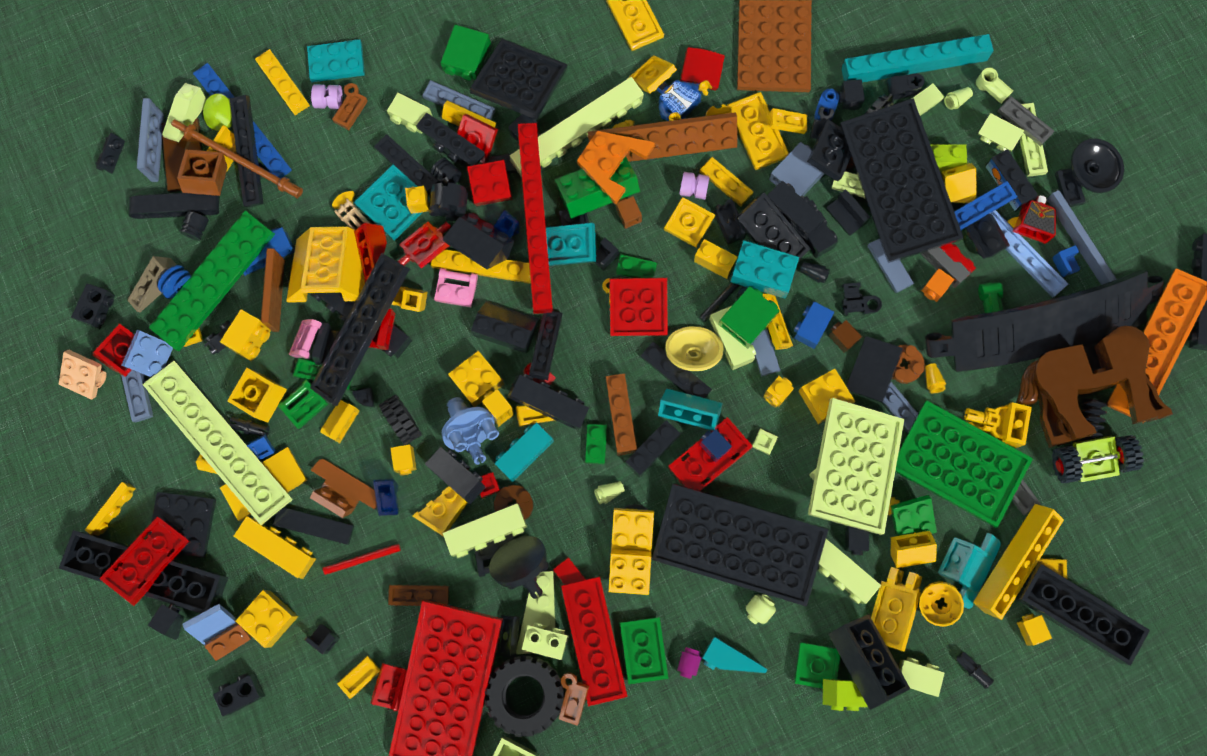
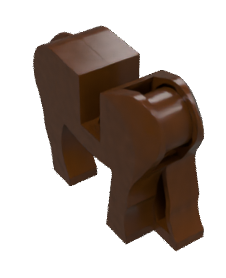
[1016,326,1173,448]

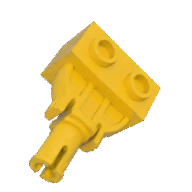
[964,402,1032,448]

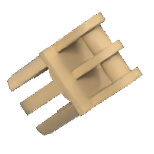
[334,198,370,230]

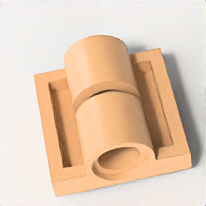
[59,350,106,400]

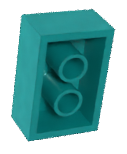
[731,240,799,299]

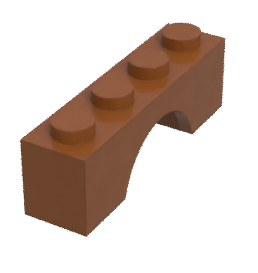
[606,374,637,456]

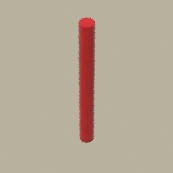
[323,543,401,575]

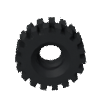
[379,394,422,445]

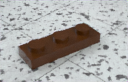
[388,585,450,606]

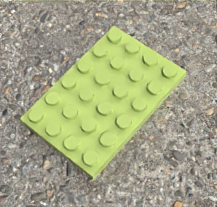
[808,398,904,535]

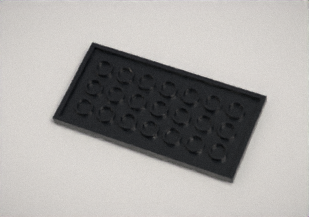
[840,98,963,263]
[652,483,829,607]

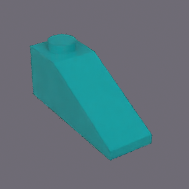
[701,637,768,673]

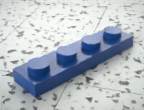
[955,181,1017,230]

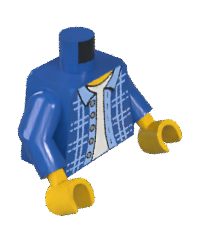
[656,80,712,121]

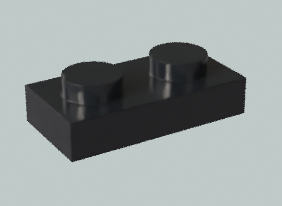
[1055,168,1086,207]
[497,615,520,658]

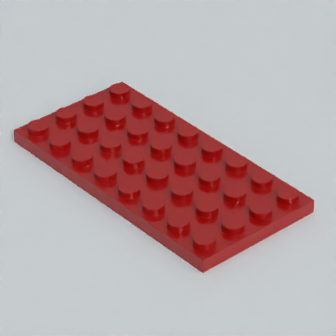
[389,600,503,756]

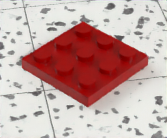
[610,278,668,336]

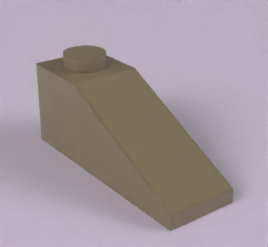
[127,256,177,312]

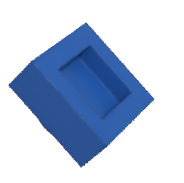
[247,435,275,460]

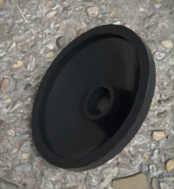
[1071,138,1124,193]

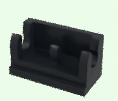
[713,198,746,245]

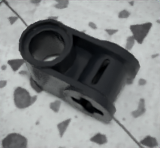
[886,73,924,100]

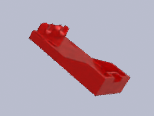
[668,417,753,491]
[99,516,189,606]

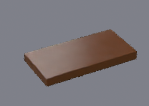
[261,249,285,332]

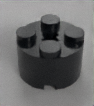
[429,183,468,221]

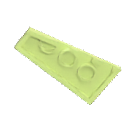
[516,571,555,654]

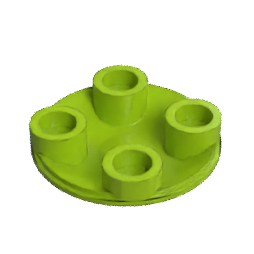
[203,94,233,131]

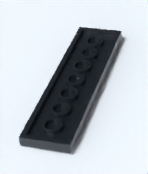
[310,253,410,406]

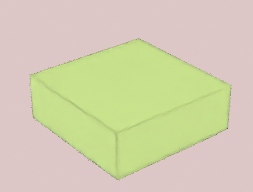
[752,429,778,455]

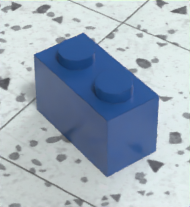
[794,302,834,349]

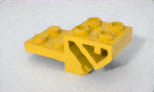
[609,508,654,595]

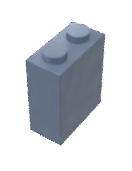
[769,142,825,196]

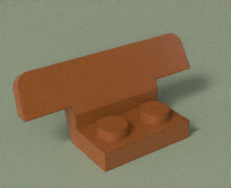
[310,459,381,518]

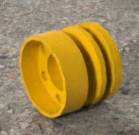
[919,581,964,627]

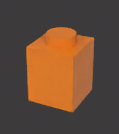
[921,269,955,302]

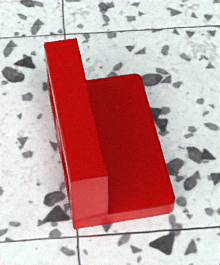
[369,308,395,350]

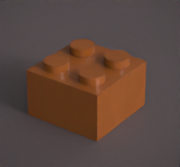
[177,150,228,196]

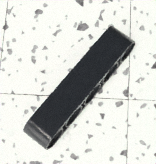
[128,193,220,219]

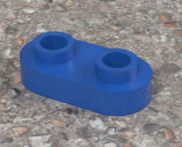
[814,89,839,121]

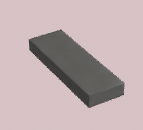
[997,96,1054,147]

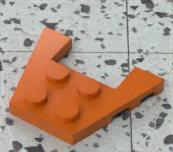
[577,131,655,204]

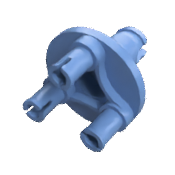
[441,397,499,464]

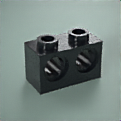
[71,283,115,329]
[213,673,265,717]

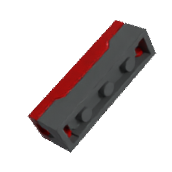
[920,243,976,288]

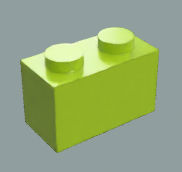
[823,679,868,711]

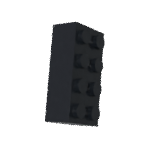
[829,614,911,710]

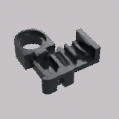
[842,282,882,316]

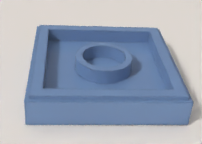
[183,604,237,645]

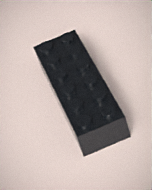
[1015,564,1150,666]

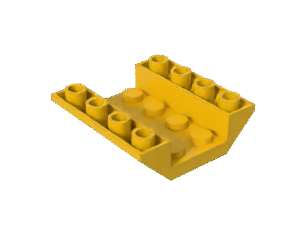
[287,227,366,302]

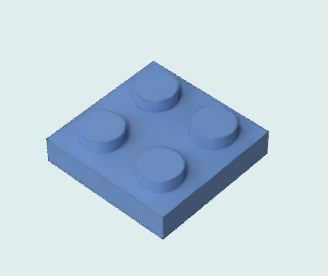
[121,330,173,378]

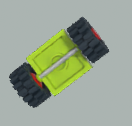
[1052,435,1144,484]

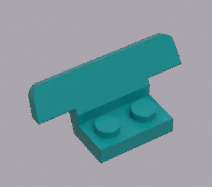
[938,533,1001,609]

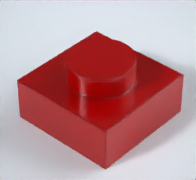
[480,472,500,498]

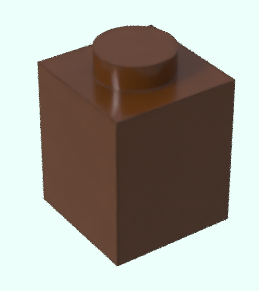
[829,320,862,353]

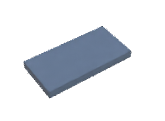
[137,98,164,182]

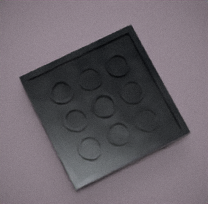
[470,39,567,120]

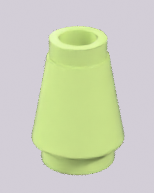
[944,87,973,110]
[594,481,625,504]

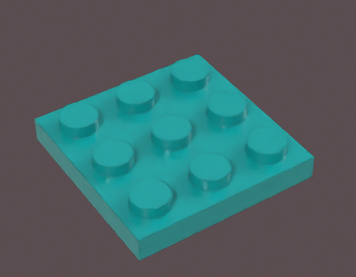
[354,165,430,241]

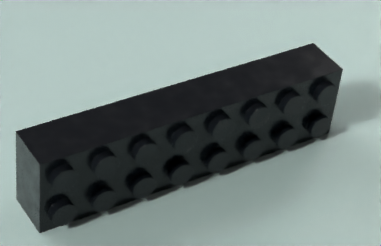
[58,530,228,613]

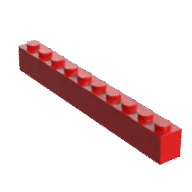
[518,123,553,314]

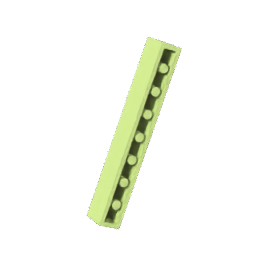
[510,77,644,177]

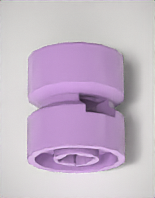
[311,84,343,109]
[680,172,710,200]

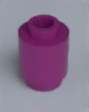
[677,647,701,679]

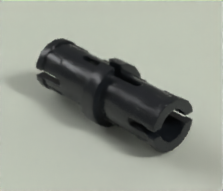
[228,416,270,437]

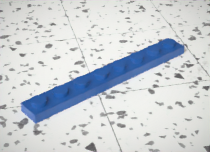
[193,63,292,178]

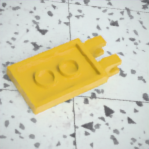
[871,567,922,652]

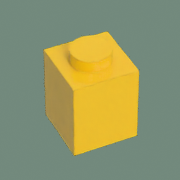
[405,186,429,214]
[391,444,417,475]
[1017,613,1052,646]

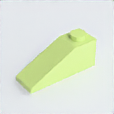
[162,83,207,142]

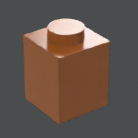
[616,196,642,229]

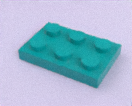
[307,40,365,82]
[546,223,596,266]

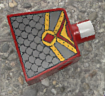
[1013,196,1056,244]

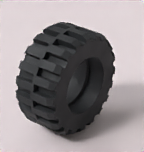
[485,656,564,737]

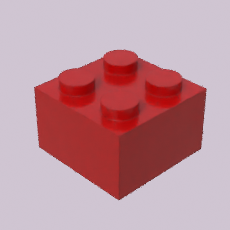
[467,160,512,206]

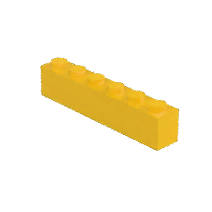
[973,504,1064,620]

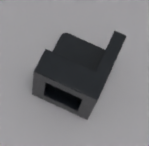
[594,238,619,271]
[304,624,340,655]

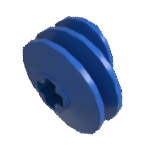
[157,265,192,299]

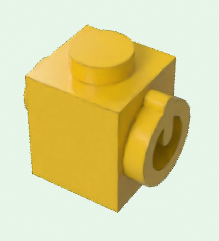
[763,376,794,407]

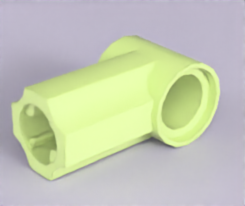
[976,68,1013,104]

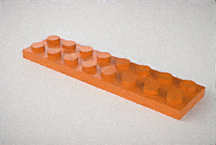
[1107,268,1207,423]

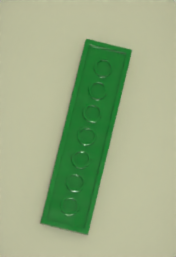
[149,211,275,351]

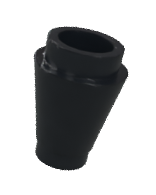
[800,262,830,283]

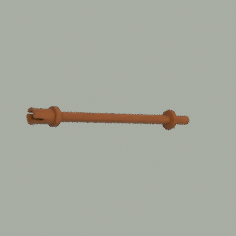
[171,119,303,199]

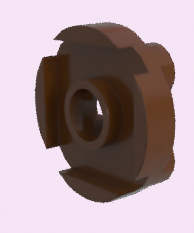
[494,485,534,520]

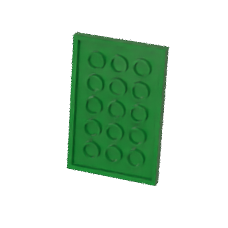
[895,400,1033,528]

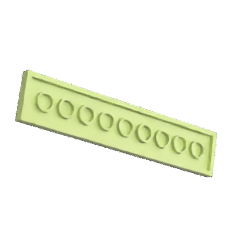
[142,361,293,525]

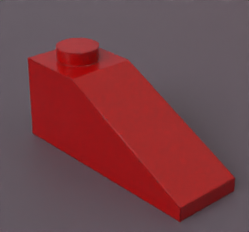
[354,223,387,282]

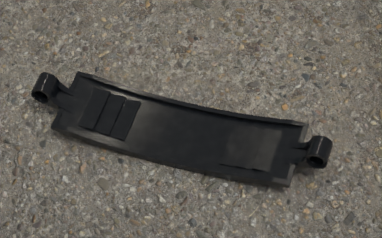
[925,270,1164,372]

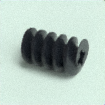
[1080,399,1108,440]

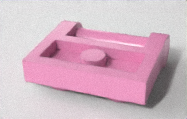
[434,268,478,308]
[289,319,322,359]

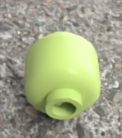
[746,594,776,624]

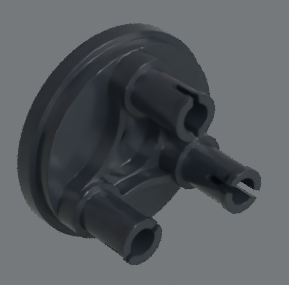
[489,536,549,599]

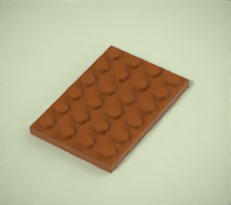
[737,0,812,92]

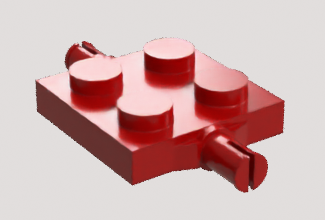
[397,221,451,269]

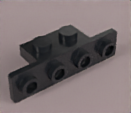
[416,113,485,166]

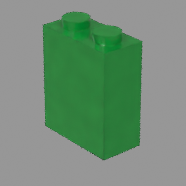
[441,25,491,80]
[718,286,780,349]

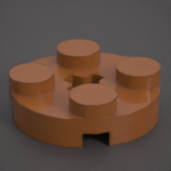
[892,345,924,384]

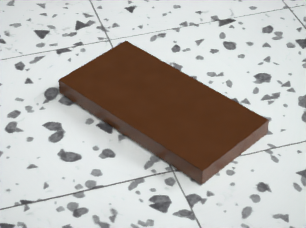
[161,118,202,193]

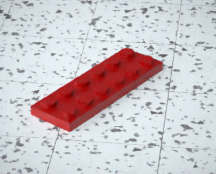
[561,577,628,706]

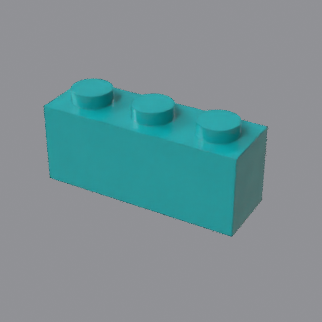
[658,389,722,431]
[495,422,554,482]

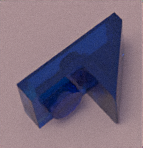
[494,210,519,238]
[373,479,399,516]

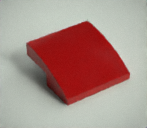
[680,47,725,91]

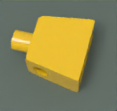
[941,163,976,203]

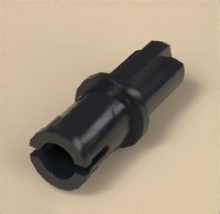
[956,652,994,689]

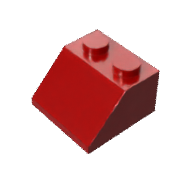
[93,324,134,377]

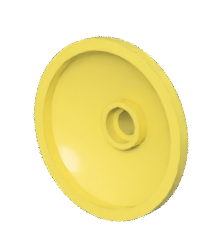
[665,327,723,371]

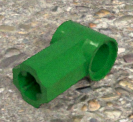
[978,282,1003,313]

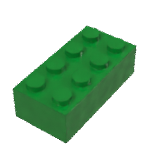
[555,156,640,219]

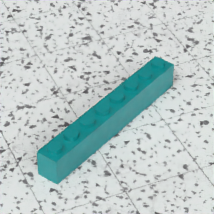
[841,34,994,82]

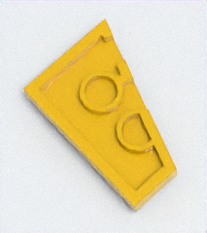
[413,486,467,537]

